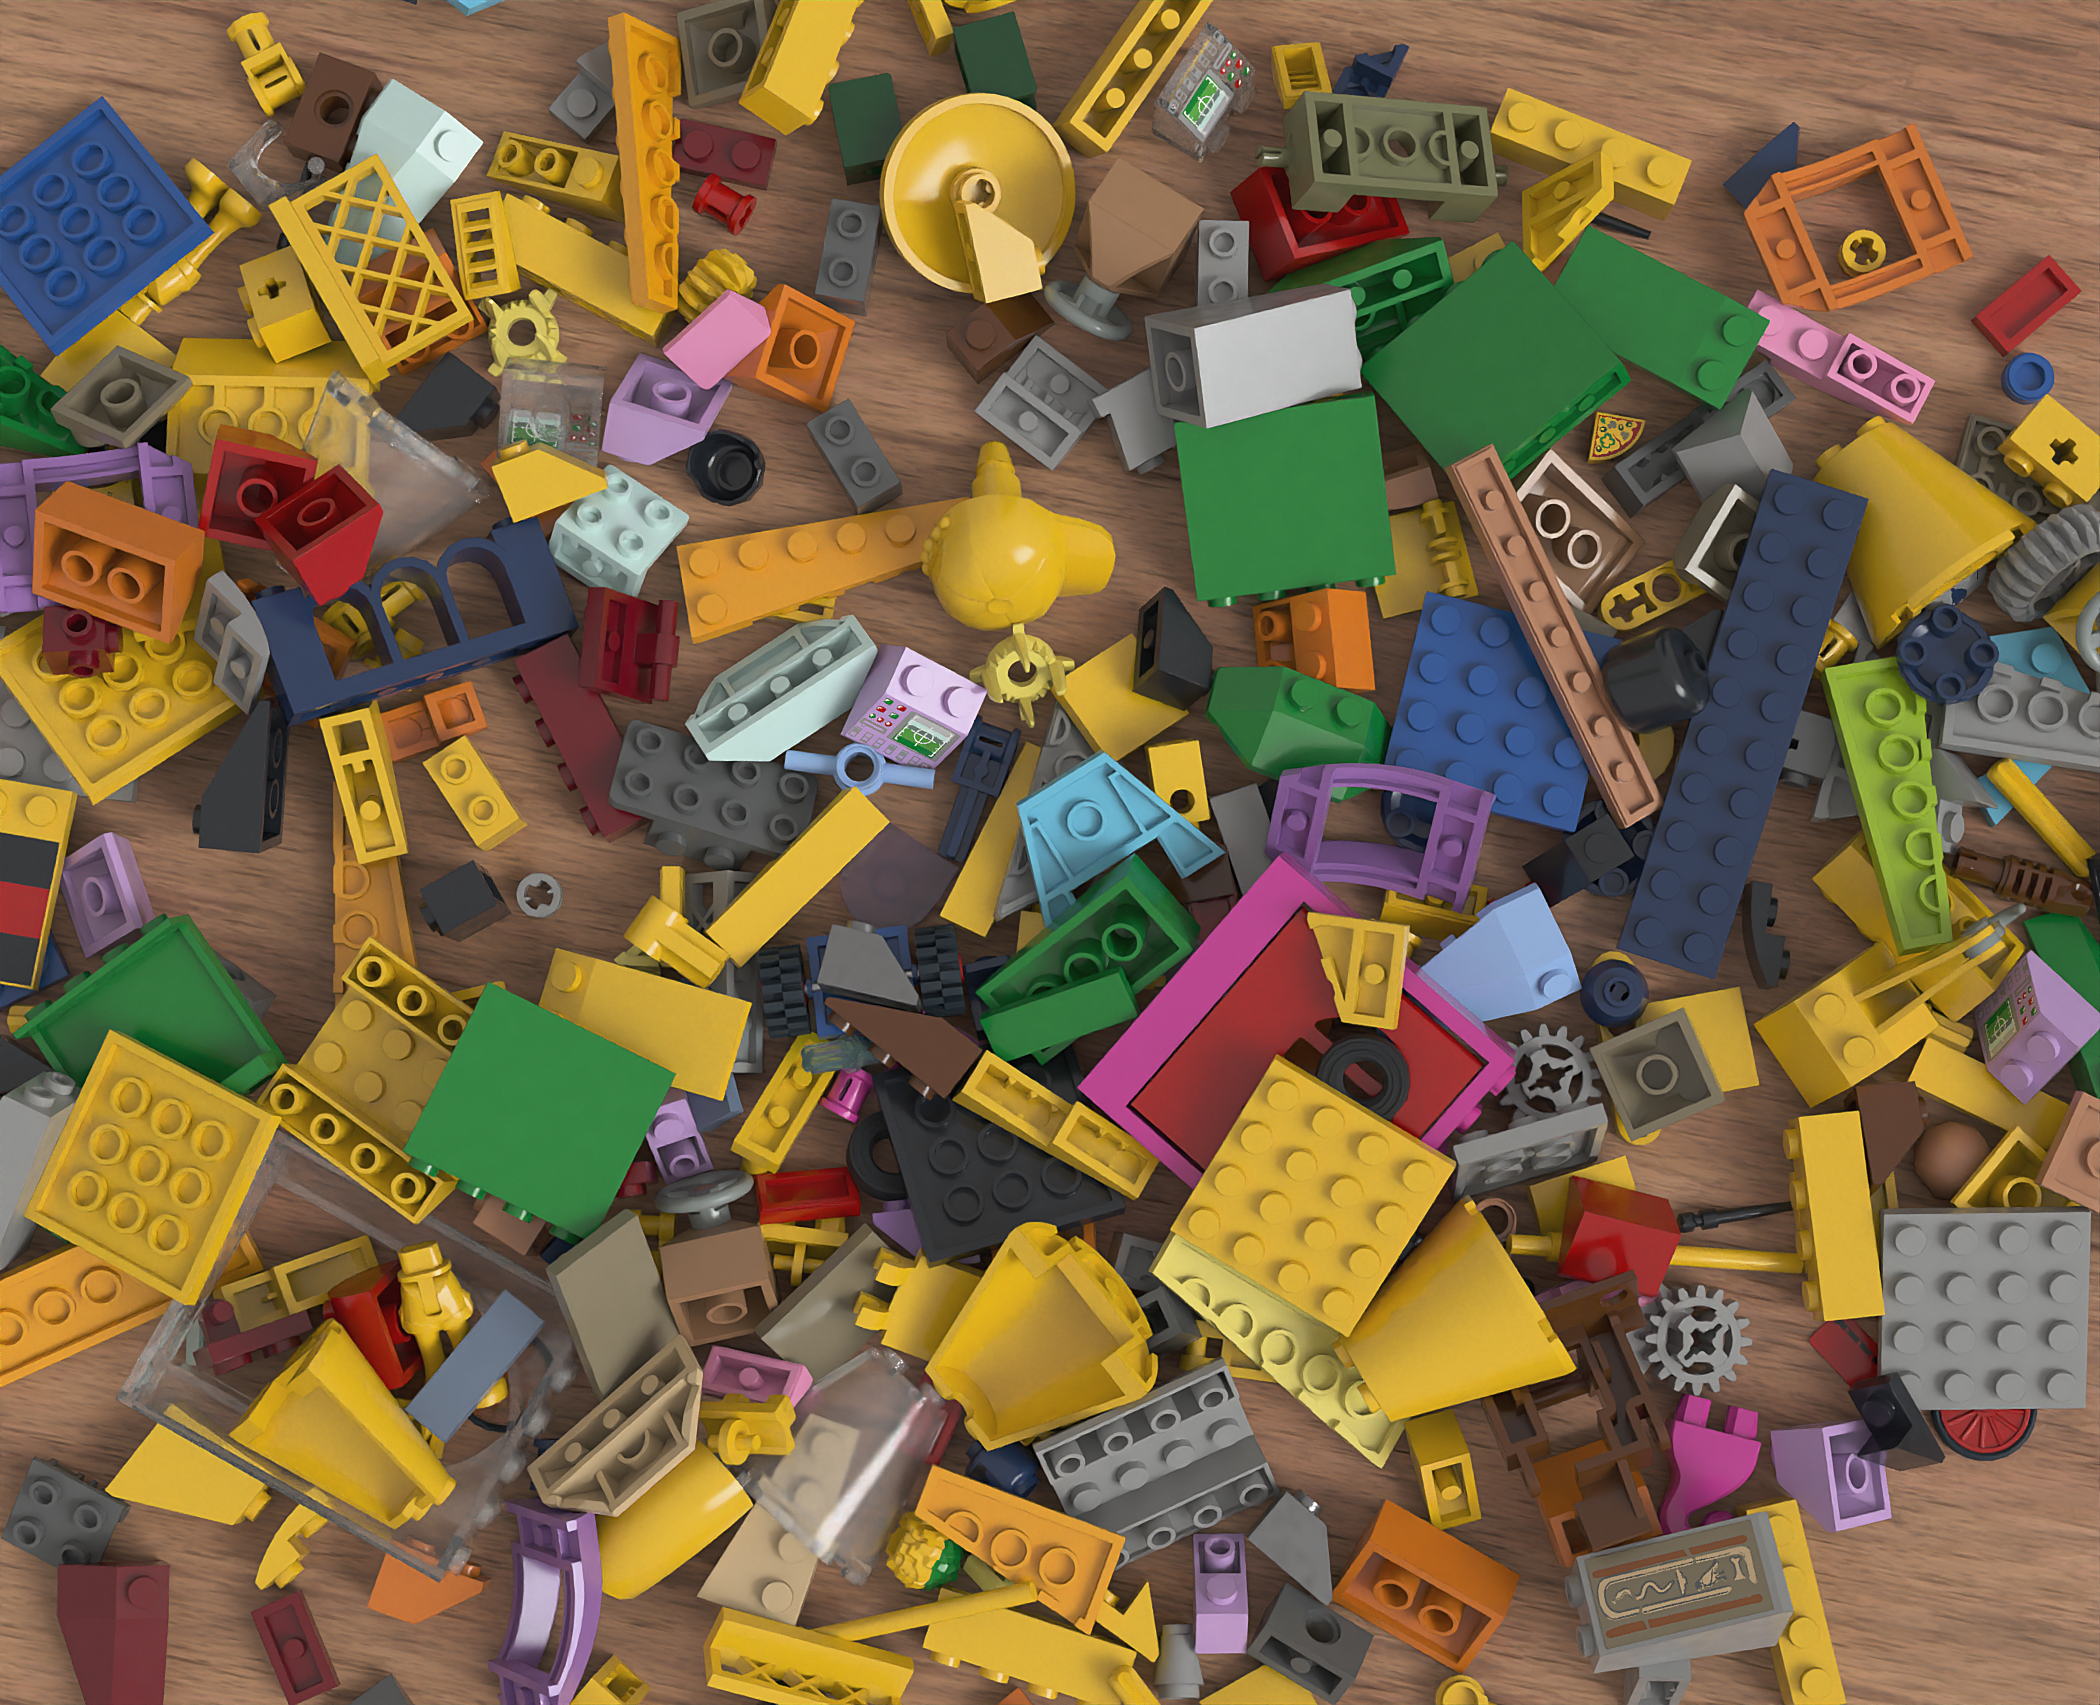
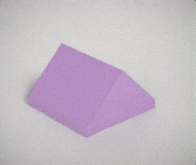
[60,832,155,959]

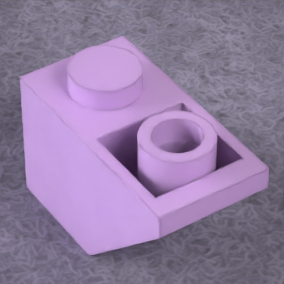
[646,1087,714,1185]
[1193,1534,1248,1654]

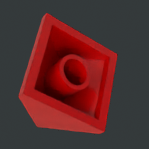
[1557,1176,1681,1298]

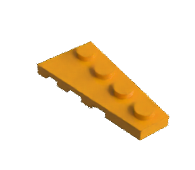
[914,1463,1126,1636]

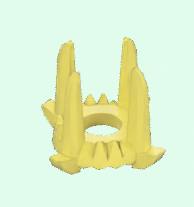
[477,288,568,377]
[969,622,1075,728]

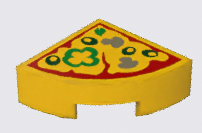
[1587,412,1646,464]

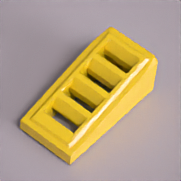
[1271,42,1332,109]
[450,190,521,301]

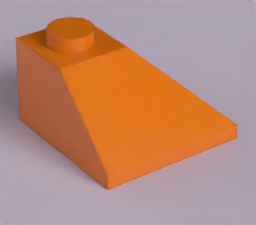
[723,284,855,413]

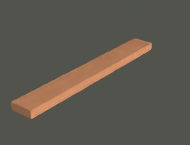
[1444,443,1664,829]

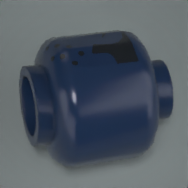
[965,1440,1041,1498]

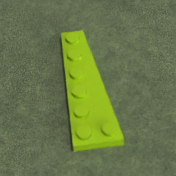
[1820,656,1953,956]

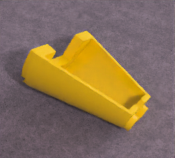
[1813,416,2038,650]
[1331,1194,1577,1422]
[924,1222,1158,1452]
[228,1318,457,1530]

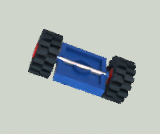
[758,924,966,1040]

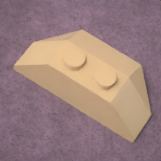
[527,1334,703,1517]

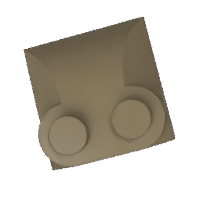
[676,0,777,109]
[50,345,192,449]
[1673,483,1759,604]
[1589,1007,1726,1141]

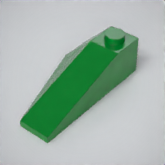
[0,344,90,457]
[2021,912,2100,1099]

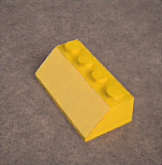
[1812,827,2027,1023]

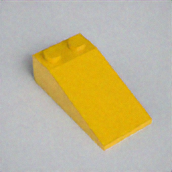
[538,948,752,1101]

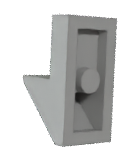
[548,41,616,145]
[1930,748,1998,855]

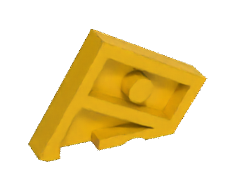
[1522,149,1614,272]
[1307,911,1410,1030]

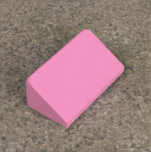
[663,289,771,390]
[701,1345,813,1408]

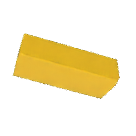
[1379,885,1488,941]

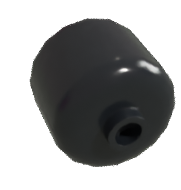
[1602,626,1710,735]

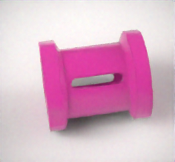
[818,1059,873,1124]

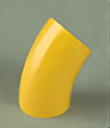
[595,1437,753,1600]

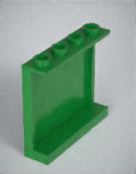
[1360,241,1632,480]
[1173,391,1396,607]
[13,914,289,1097]
[403,981,676,1246]

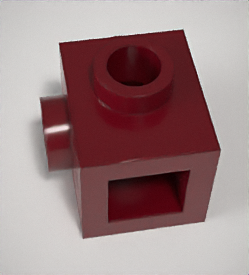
[42,606,123,678]

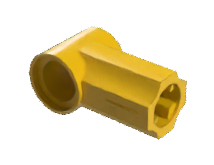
[623,895,731,990]

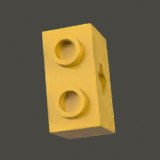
[237,246,332,363]
[1997,394,2100,509]
[423,735,527,852]

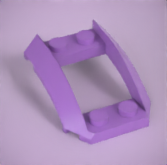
[0,442,203,614]
[1264,763,1497,913]
[488,1497,602,1705]

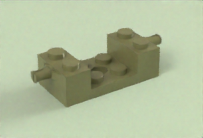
[1255,91,1509,223]

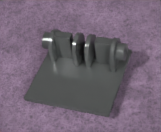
[1,1456,131,1568]

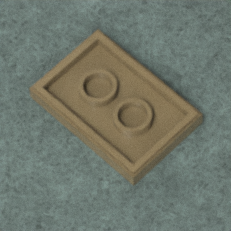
[753,1223,898,1390]

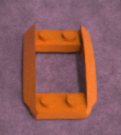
[1743,123,1974,312]

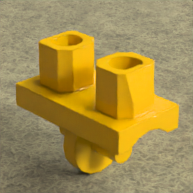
[758,1217,849,1287]
[698,1393,796,1465]

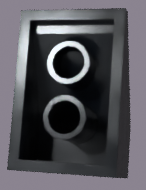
[192,696,290,853]

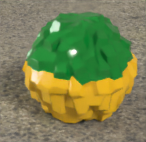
[885,1511,965,1591]

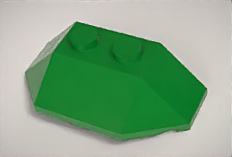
[1266,237,1454,359]
[1205,666,1392,804]

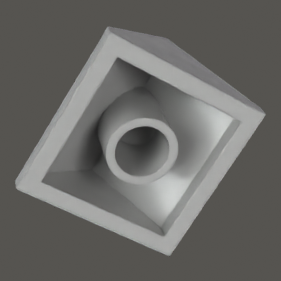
[1671,388,1793,503]

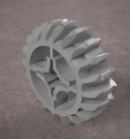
[1987,503,2100,623]

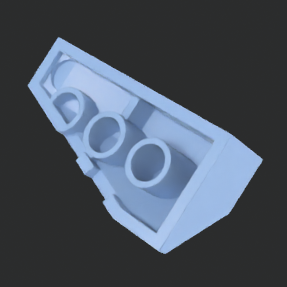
[1374,882,1582,1042]

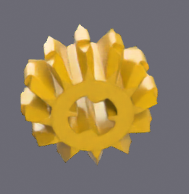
[678,248,757,324]

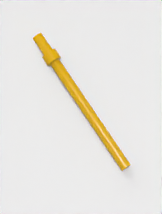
[1506,1231,1804,1274]
[798,1581,1037,1641]

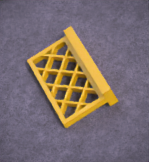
[268,153,474,385]

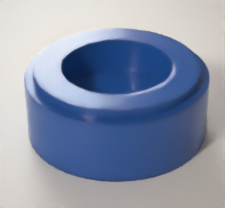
[2001,353,2055,405]

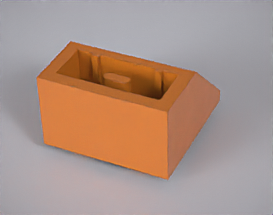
[347,228,488,376]
[1252,588,1376,694]
[1532,1438,1663,1568]

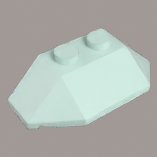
[685,615,878,761]

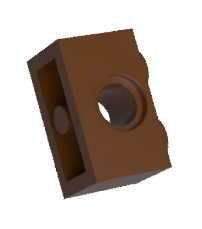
[284,53,383,174]

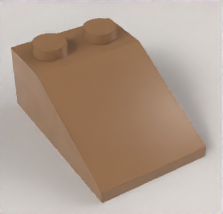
[1462,448,1645,615]

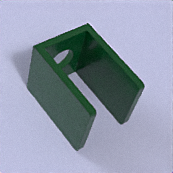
[952,11,1037,111]
[828,73,902,186]

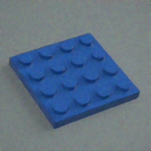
[0,96,214,356]
[1384,591,1621,835]

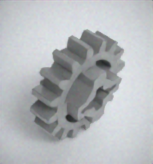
[1497,1024,1602,1122]
[1639,1283,1752,1396]

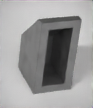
[817,920,923,1014]
[1245,1489,1333,1606]

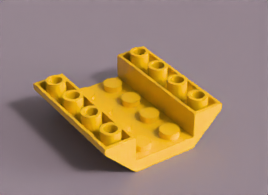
[166,338,380,522]
[256,936,474,1224]

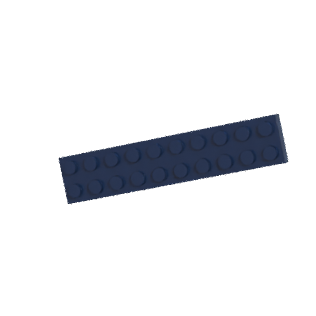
[1616,469,1869,979]

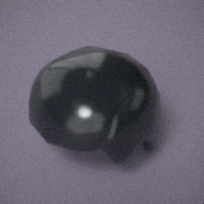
[686,429,766,507]

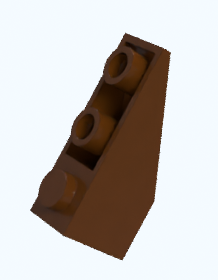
[824,997,983,1100]

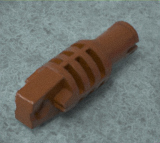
[1950,846,2093,918]

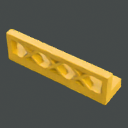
[703,1607,914,1705]

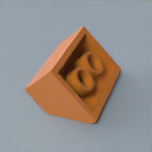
[32,481,205,644]
[1332,1499,1521,1675]

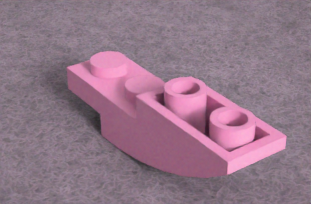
[1745,289,1935,425]

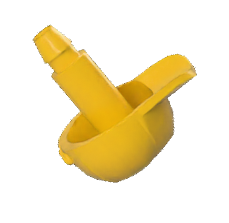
[920,441,1116,631]

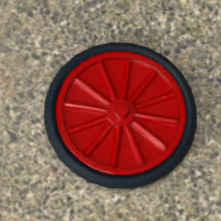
[1931,1409,2037,1461]

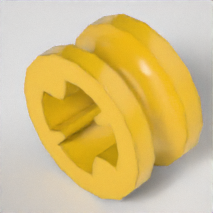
[1837,229,1886,278]

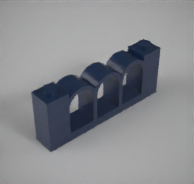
[250,517,579,728]

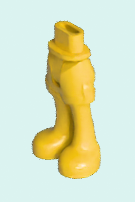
[118,157,263,326]
[397,1240,508,1409]

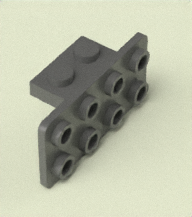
[608,720,819,871]

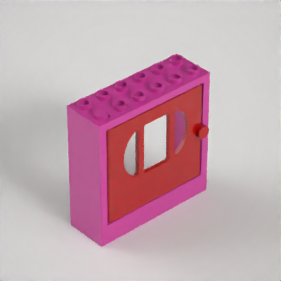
[1077,851,1516,1190]

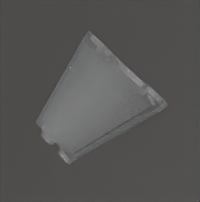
[273,369,496,604]
[714,1346,948,1587]

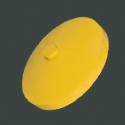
[879,92,1076,294]

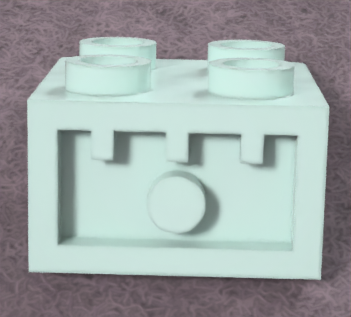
[548,465,689,598]

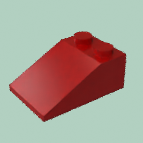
[1230,166,1410,282]

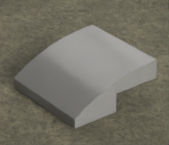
[974,335,1108,471]
[193,570,270,715]

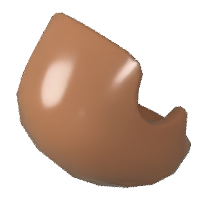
[1914,1121,1992,1201]

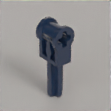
[938,714,1022,862]

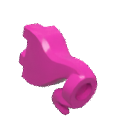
[1657,1393,1761,1537]

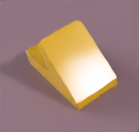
[1095,1578,1159,1663]

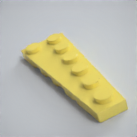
[1148,1231,1411,1469]

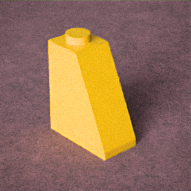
[105,1406,275,1525]

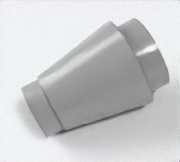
[1153,1624,1204,1700]

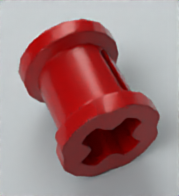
[692,173,757,236]

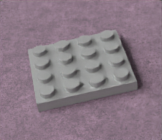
[1877,1206,2091,1410]

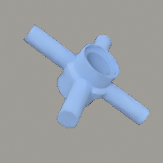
[784,742,935,797]

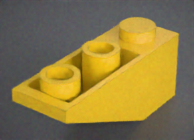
[486,131,625,223]

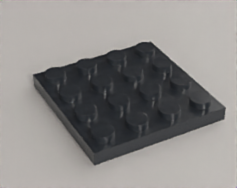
[872,1043,1126,1268]

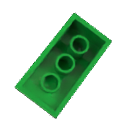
[1553,225,1770,410]
[975,853,1201,1065]

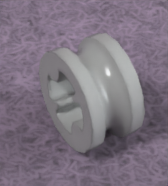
[516,873,563,918]

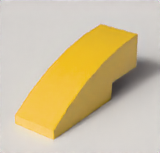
[212,1234,379,1333]

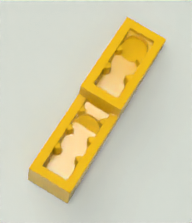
[939,741,1041,940]
[703,786,890,968]
[1907,1037,2069,1152]
[952,1050,1160,1200]

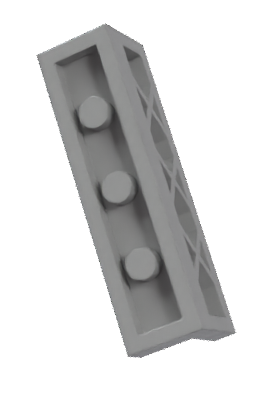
[685,870,763,1074]

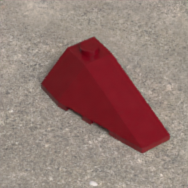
[57,1560,170,1705]

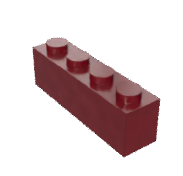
[512,634,651,843]

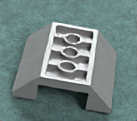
[1033,1357,1280,1570]

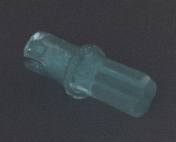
[801,1034,882,1074]

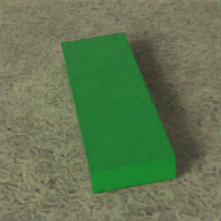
[979,965,1141,1062]

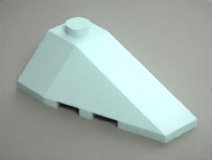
[323,79,483,286]

